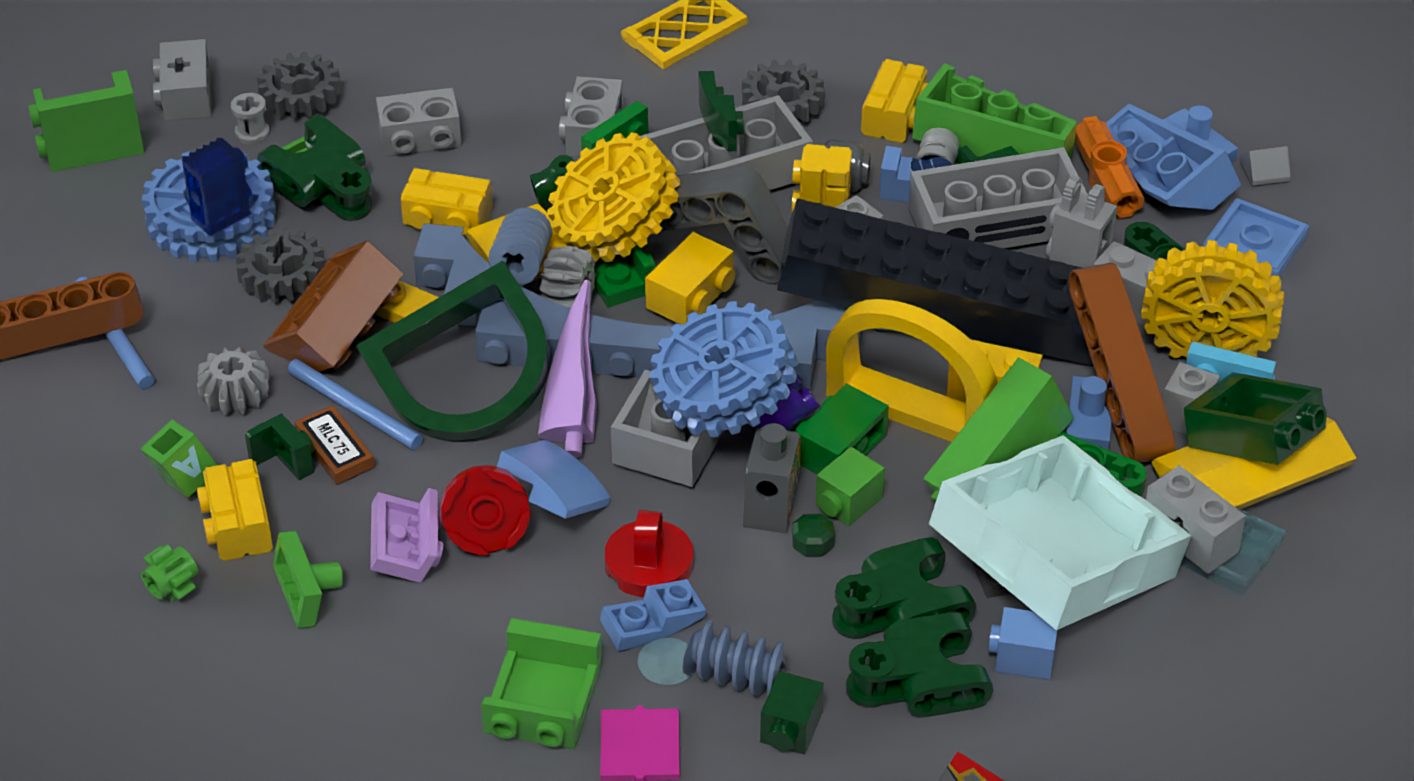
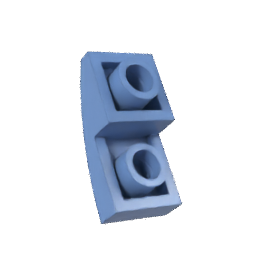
[599,579,707,651]

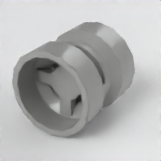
[916,127,960,165]

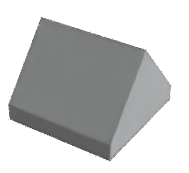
[1240,146,1291,186]

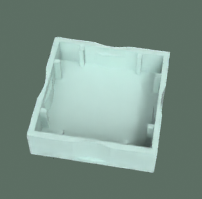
[929,435,1192,630]

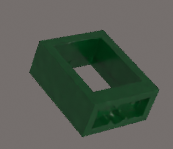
[1184,372,1327,465]

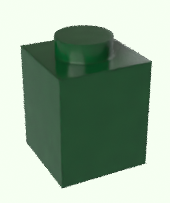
[760,671,824,755]

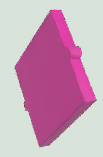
[600,705,680,781]

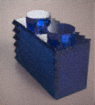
[182,138,252,237]

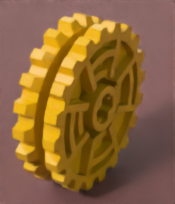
[547,133,680,262]
[1141,240,1284,359]

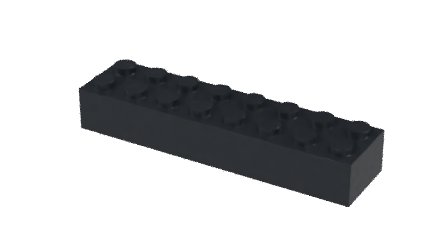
[777,198,1094,367]

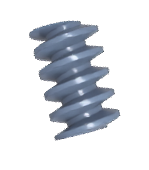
[488,207,552,286]
[682,620,786,697]

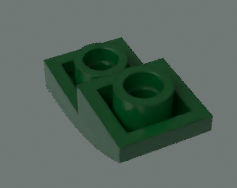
[698,71,744,152]

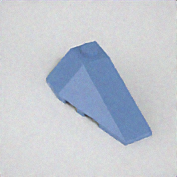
[1106,103,1241,210]

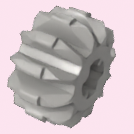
[539,246,596,308]
[197,346,270,417]

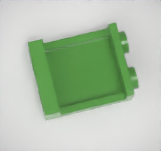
[28,70,144,172]
[481,618,603,749]

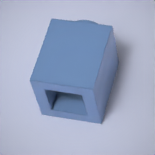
[988,607,1057,680]

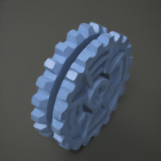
[142,148,277,262]
[649,301,798,437]

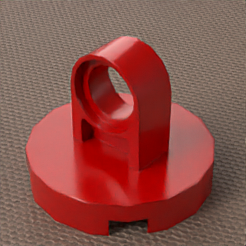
[440,465,530,555]
[605,510,693,598]

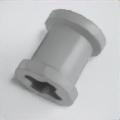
[231,93,270,145]

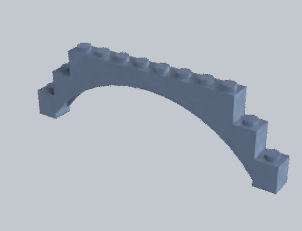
[413,223,899,392]

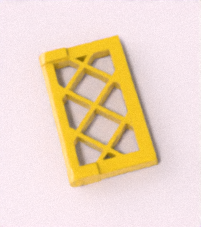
[621,0,748,69]

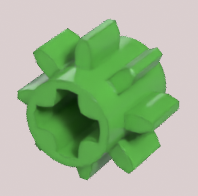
[141,544,198,602]

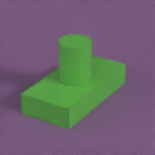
[272,531,342,628]

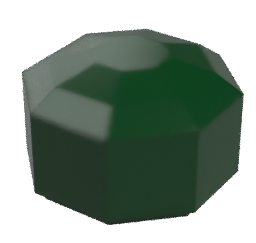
[792,513,835,556]

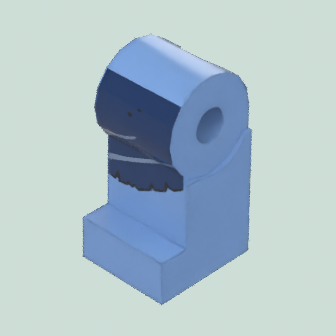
[879,146,953,202]

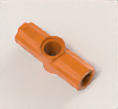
[1075,116,1144,219]

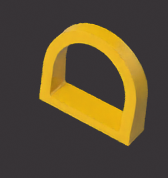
[826,299,997,442]

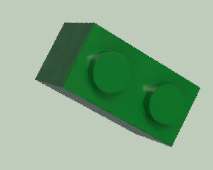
[795,383,889,474]

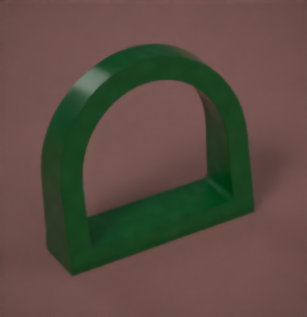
[356,261,550,441]

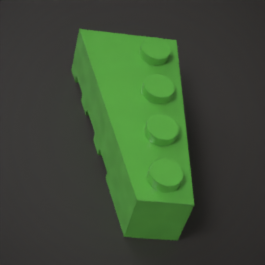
[912,63,1077,161]

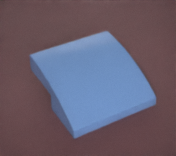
[497,440,611,519]

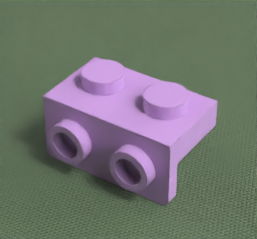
[370,488,443,583]

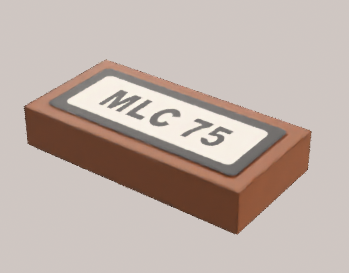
[295,405,375,485]

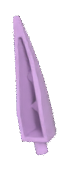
[538,279,597,458]

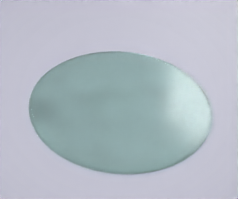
[637,638,696,685]

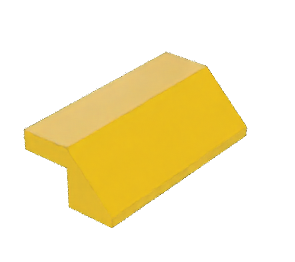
[1151,417,1356,510]

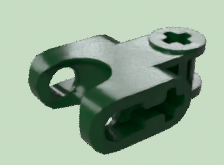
[257,114,372,221]
[832,537,977,639]
[846,612,994,717]

